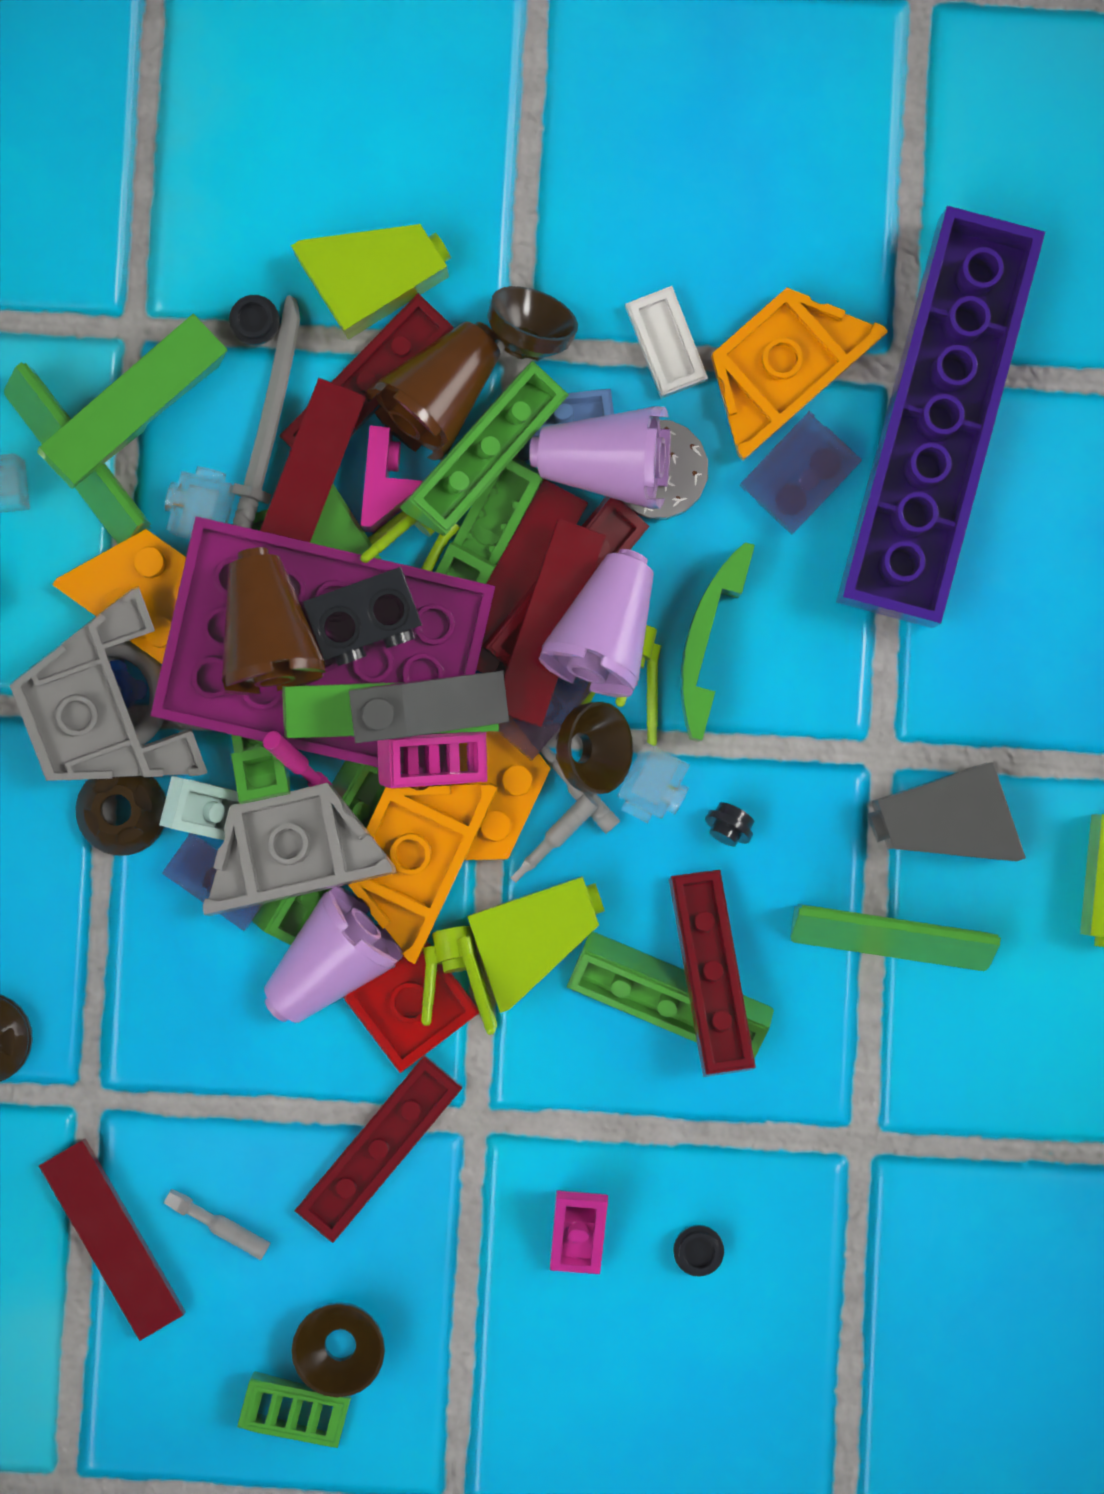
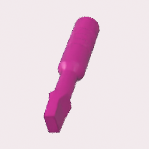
[263,731,333,787]

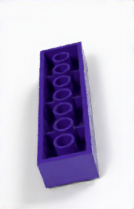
[836,205,1045,628]

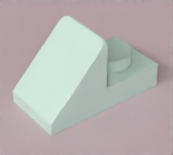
[159,776,239,840]

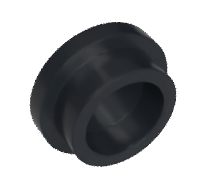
[229,295,280,346]
[705,802,754,847]
[673,1225,724,1277]

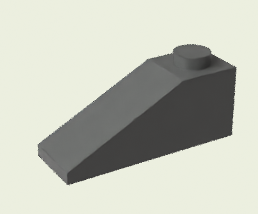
[349,670,509,743]

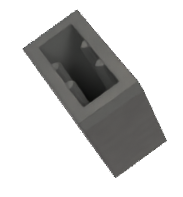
[868,762,1026,861]

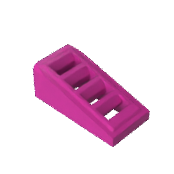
[377,732,487,788]

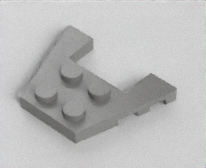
[10,586,208,781]

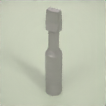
[536,740,620,834]
[511,793,599,883]
[164,1189,271,1260]

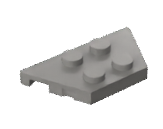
[203,783,396,916]

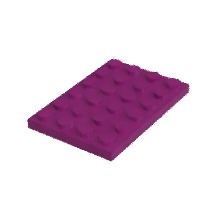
[150,516,495,773]

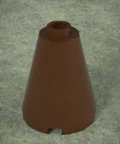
[366,321,501,460]
[222,547,326,695]

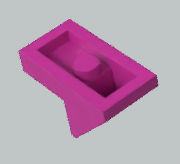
[361,426,422,533]
[550,1190,608,1274]

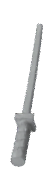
[231,295,300,529]

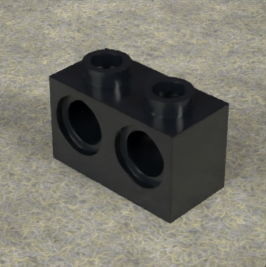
[303,567,422,666]

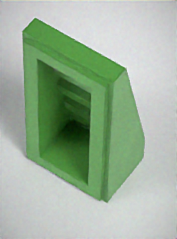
[237,1371,351,1448]

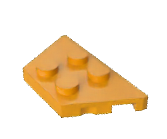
[711,288,888,461]
[52,529,186,664]
[459,717,551,860]
[348,783,499,964]

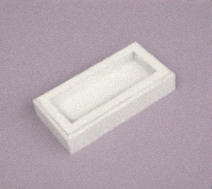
[625,286,708,399]

